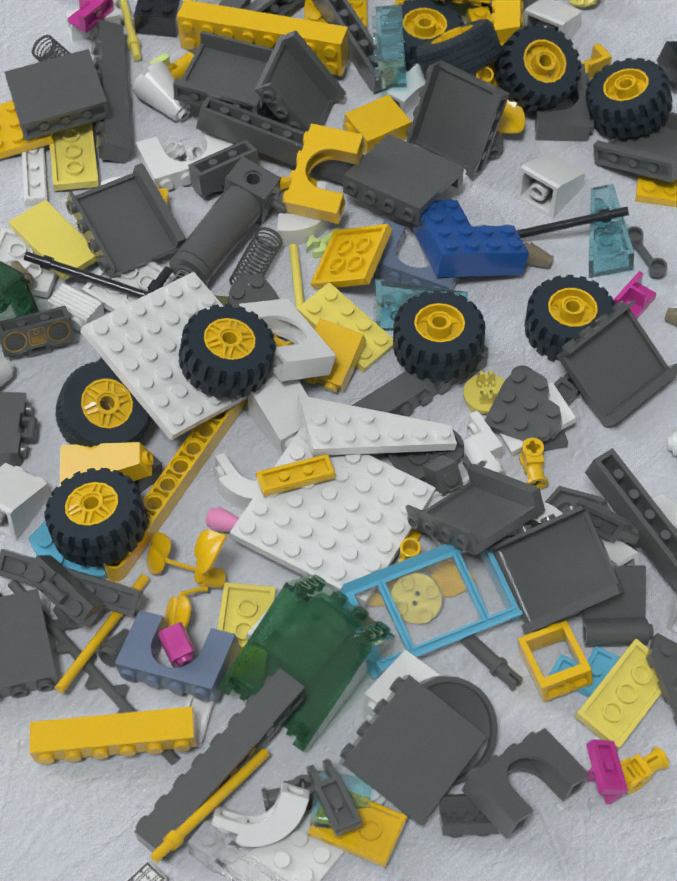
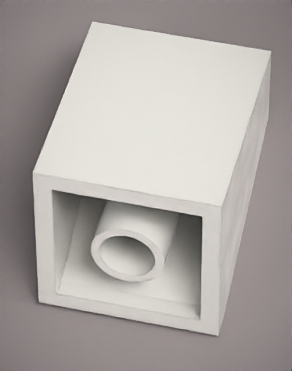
[524,0,582,40]
[516,152,585,219]
[247,373,308,454]
[0,463,50,541]
[363,649,441,722]

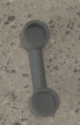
[625,226,667,277]

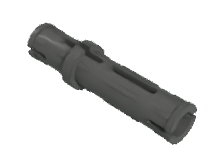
[458,635,523,691]

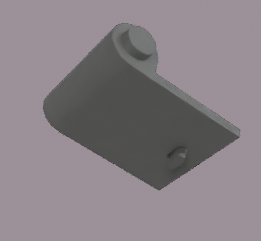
[582,565,654,647]

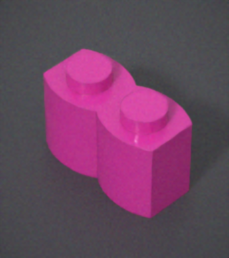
[158,622,196,668]

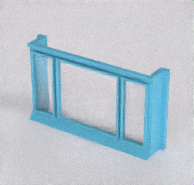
[334,543,523,680]

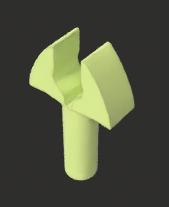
[306,227,341,258]

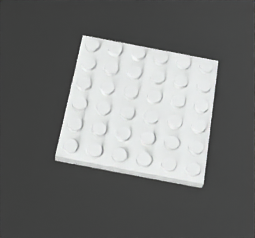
[80,272,273,440]
[229,425,436,607]

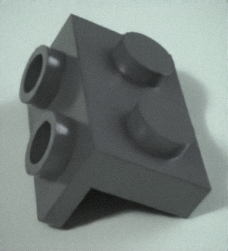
[439,794,499,837]

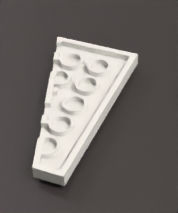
[297,395,457,456]
[223,781,388,881]

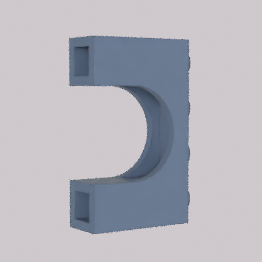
[373,220,460,293]
[114,610,240,702]

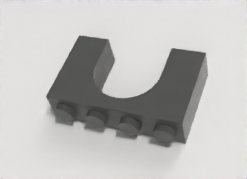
[535,64,593,142]
[462,728,590,839]

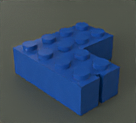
[410,199,529,277]

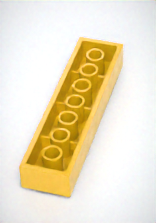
[176,0,349,76]

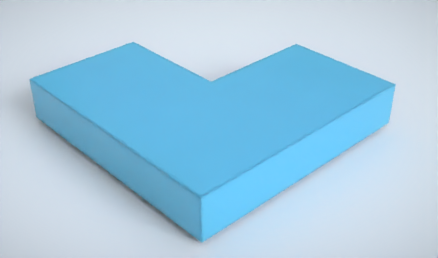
[549,646,619,698]

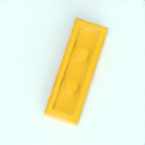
[255,454,336,497]

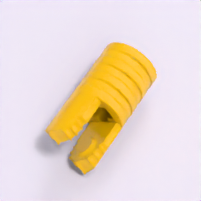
[168,52,194,79]

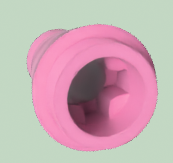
[206,507,239,532]

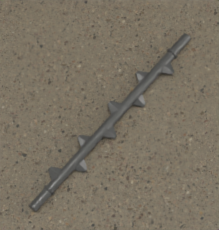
[8,580,179,765]

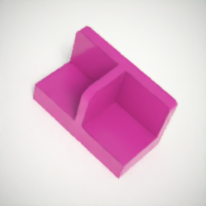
[68,0,114,33]
[614,271,657,319]
[586,739,628,804]

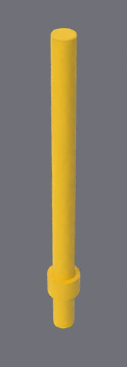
[55,574,149,694]
[150,748,270,863]

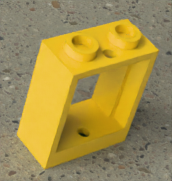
[518,620,593,702]

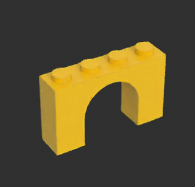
[283,123,365,224]

